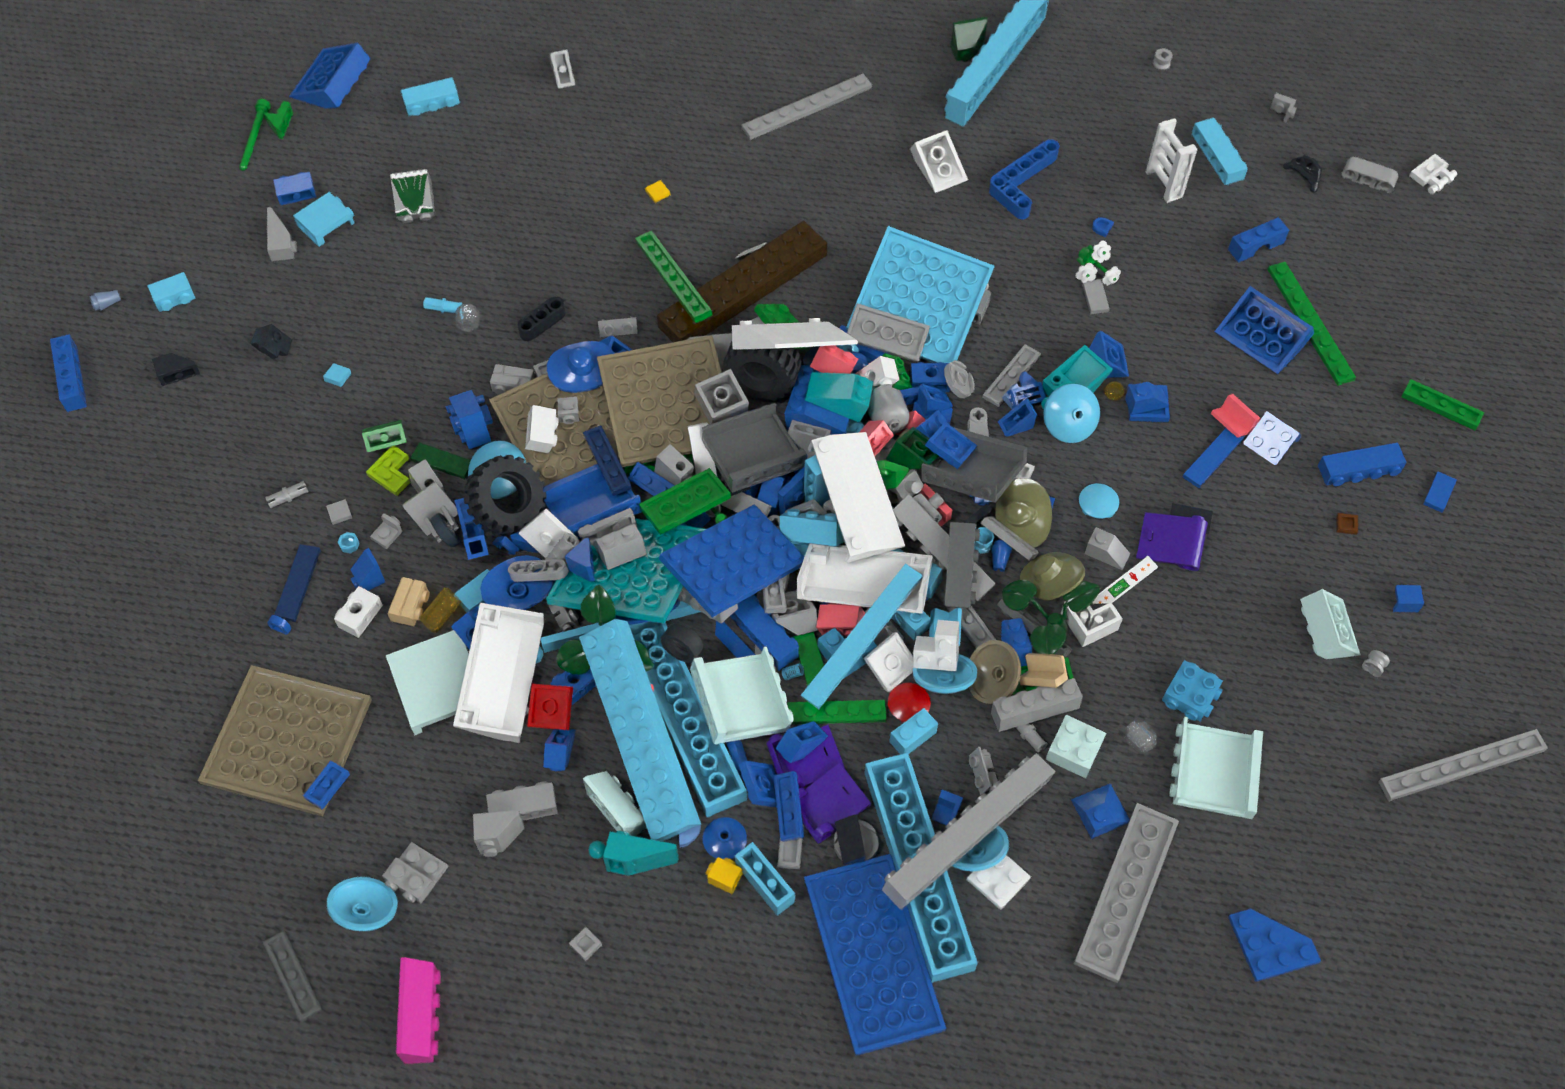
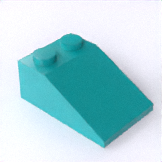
[805,372,873,422]

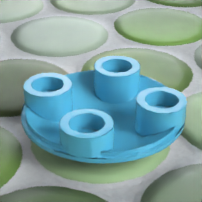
[1079,483,1119,519]

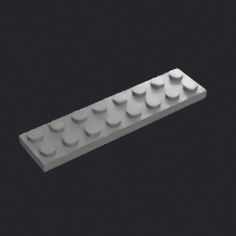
[1074,803,1179,983]

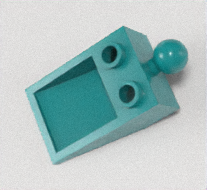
[1041,345,1113,410]
[588,831,679,876]

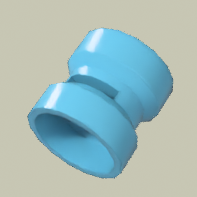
[975,527,994,554]

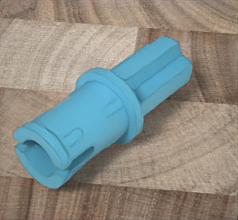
[424,297,462,314]

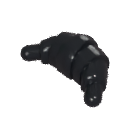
[1283,155,1322,193]

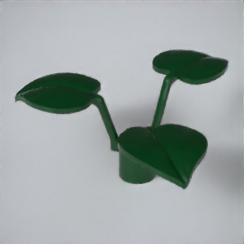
[1002,580,1100,655]
[557,585,654,675]

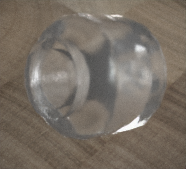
[455,304,480,332]
[1124,721,1157,753]

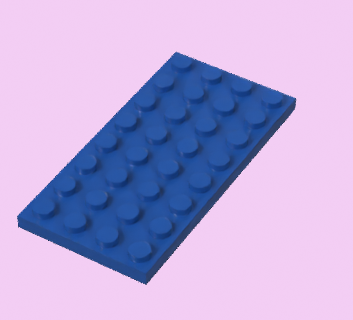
[804,854,946,1056]

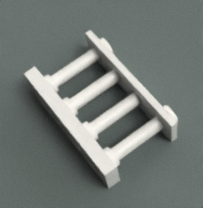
[1146,118,1197,203]

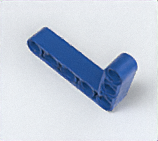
[989,139,1059,219]

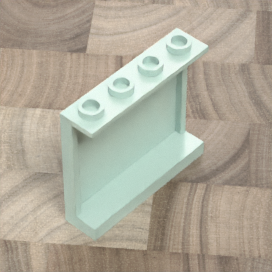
[386,630,469,735]
[690,647,793,744]
[1169,717,1263,819]

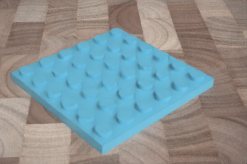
[846,226,994,363]

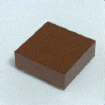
[1336,513,1358,535]

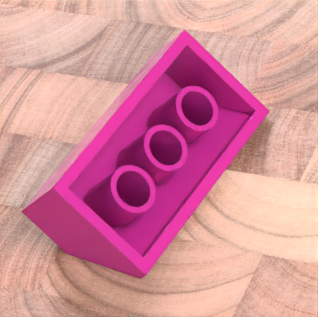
[396,958,441,1064]

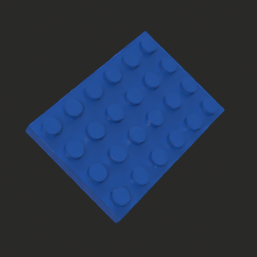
[659,504,805,617]

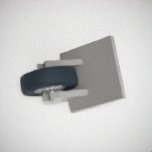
[402,481,460,548]

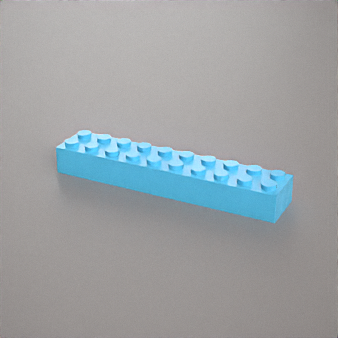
[944,0,1048,126]
[579,619,701,841]
[629,621,747,817]
[864,753,978,983]

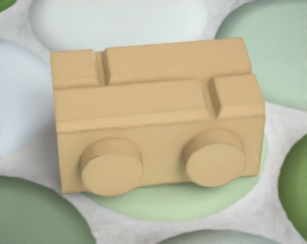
[387,577,430,626]

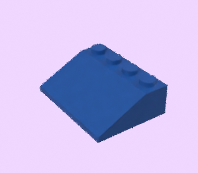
[289,43,370,108]
[1215,286,1314,375]
[784,365,850,435]

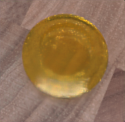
[1105,381,1124,400]

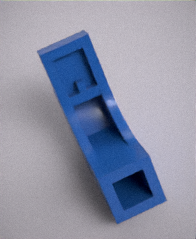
[455,498,489,560]

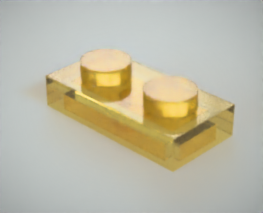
[419,587,462,633]

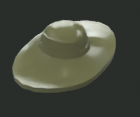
[996,478,1052,549]
[1020,552,1085,600]

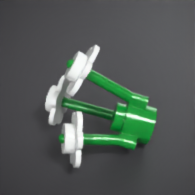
[1076,241,1121,285]

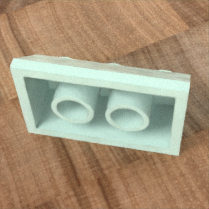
[1300,589,1360,659]
[583,771,647,836]

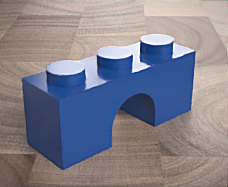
[1228,217,1289,263]

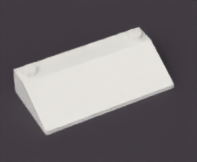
[732,318,858,349]
[808,432,905,563]
[797,543,933,613]
[453,603,544,743]

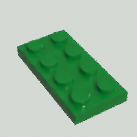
[639,468,731,535]

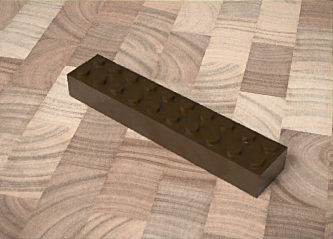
[657,220,827,342]

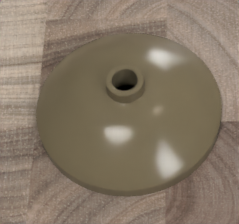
[968,640,1021,704]

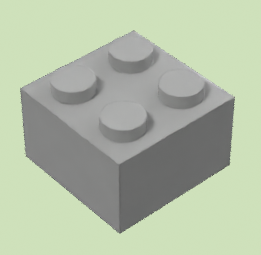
[694,369,749,424]

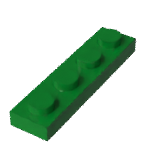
[1401,379,1485,430]

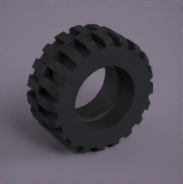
[723,341,801,401]
[464,455,546,536]

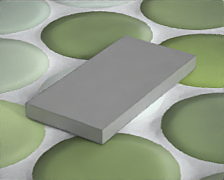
[847,303,930,363]

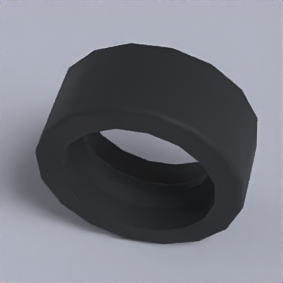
[660,623,703,663]

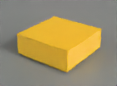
[645,180,670,203]

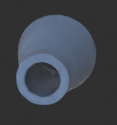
[89,290,121,311]

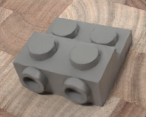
[382,842,448,903]

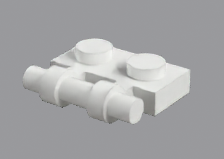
[1409,154,1457,194]

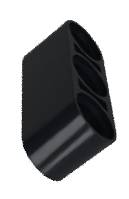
[517,296,566,341]

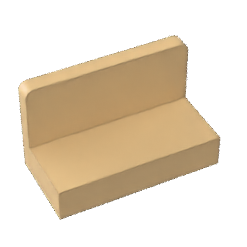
[1019,653,1068,688]

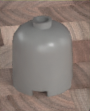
[867,385,909,434]

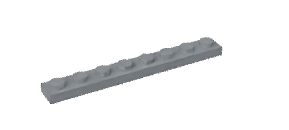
[742,74,872,140]
[1379,729,1548,801]

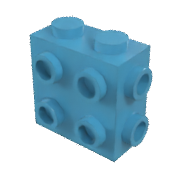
[1162,660,1223,721]

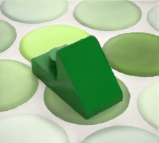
[264,101,293,139]
[876,460,909,490]

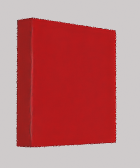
[527,684,573,730]

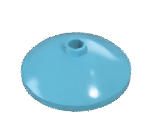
[1044,384,1100,443]
[468,441,526,499]
[913,654,977,694]
[952,826,1009,871]
[327,877,397,931]

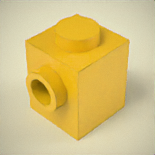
[706,857,742,894]

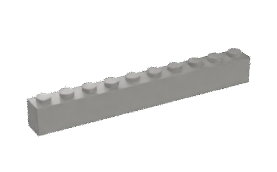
[882,753,1055,910]

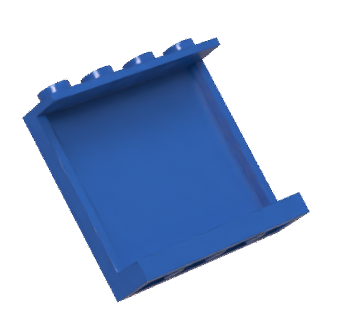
[543,464,642,540]

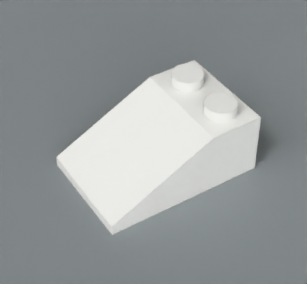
[910,130,968,193]

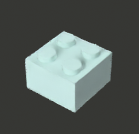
[1046,715,1106,778]

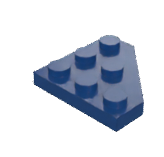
[1228,909,1321,982]

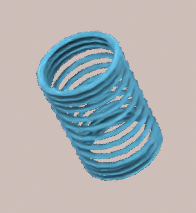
[782,663,804,680]

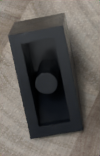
[152,353,200,386]

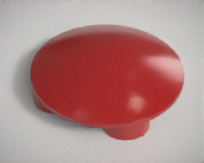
[888,683,931,723]

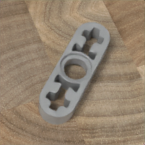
[508,559,568,582]

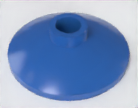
[703,817,747,859]

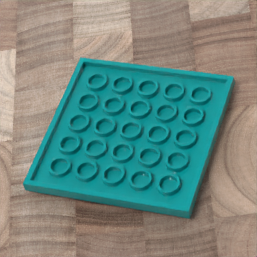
[546,519,706,623]

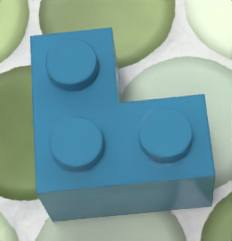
[818,628,877,679]

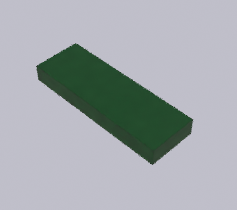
[411,442,471,480]

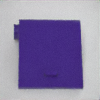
[1136,512,1208,571]
[766,725,845,788]
[799,763,871,843]

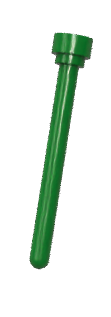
[239,99,271,171]

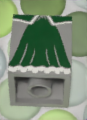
[390,169,435,223]

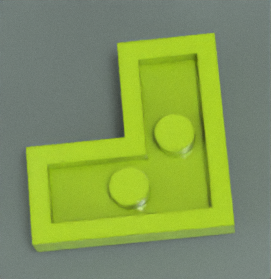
[366,446,410,496]

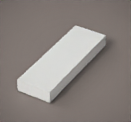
[687,422,717,476]

